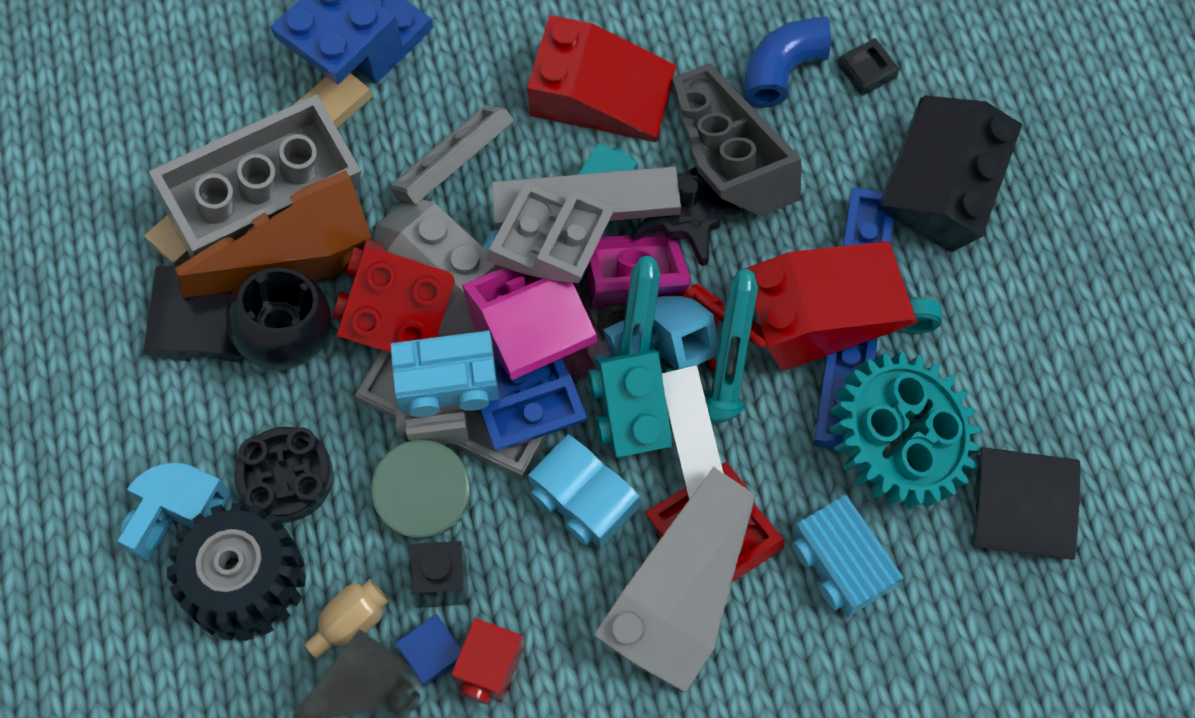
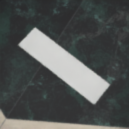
[662,365,723,500]

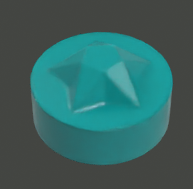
[901,297,942,334]

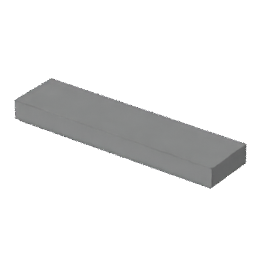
[492,166,681,230]

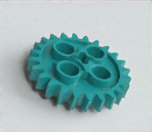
[830,352,981,509]

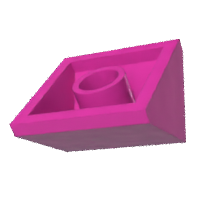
[586,233,690,309]

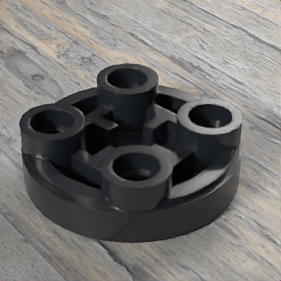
[235,427,334,523]

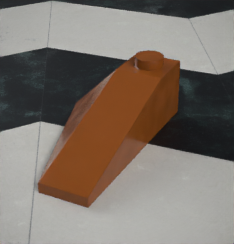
[175,170,372,298]

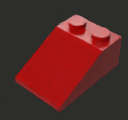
[527,15,676,142]
[745,241,918,372]

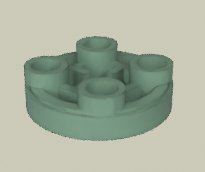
[371,440,471,539]

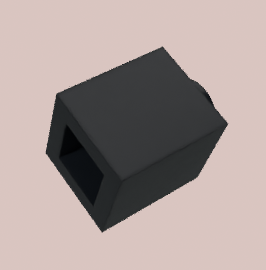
[411,541,469,608]

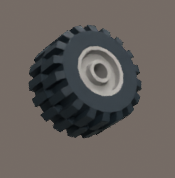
[167,503,306,641]

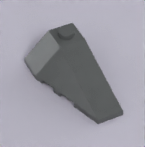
[672,63,801,216]

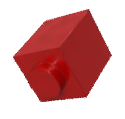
[451,618,525,705]

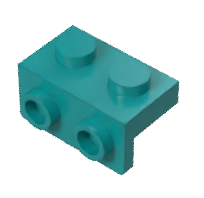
[588,349,673,458]

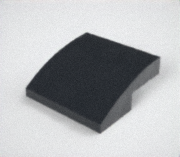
[143,265,243,363]
[971,447,1080,560]

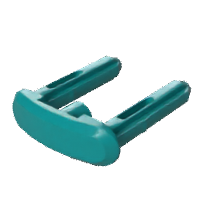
[620,256,758,423]

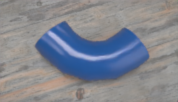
[744,17,831,108]

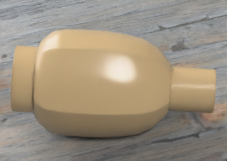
[304,579,389,659]

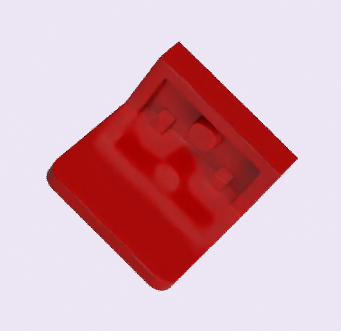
[332,238,455,352]

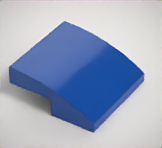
[479,357,587,453]

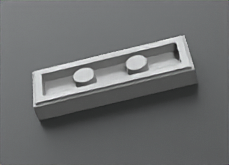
[389,105,514,205]

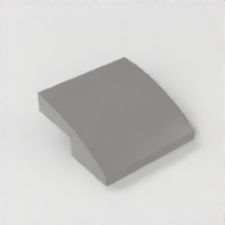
[486,181,615,283]

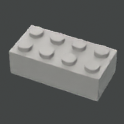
[148,94,361,258]

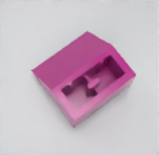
[462,267,598,380]

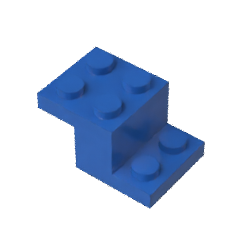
[270,0,433,85]

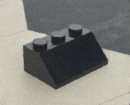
[877,95,1022,253]

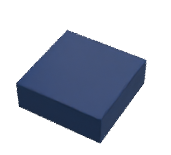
[395,614,462,687]

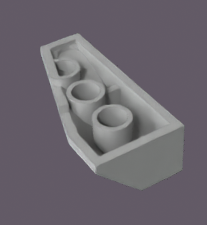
[594,467,756,692]

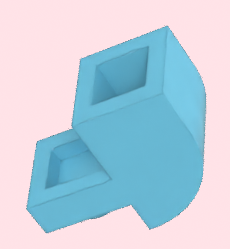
[603,296,719,370]
[117,463,231,562]

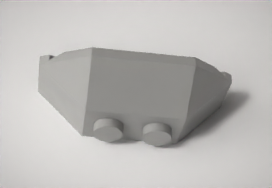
[374,200,502,337]

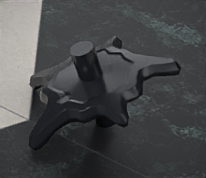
[633,167,740,266]

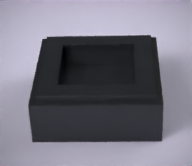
[838,38,900,97]

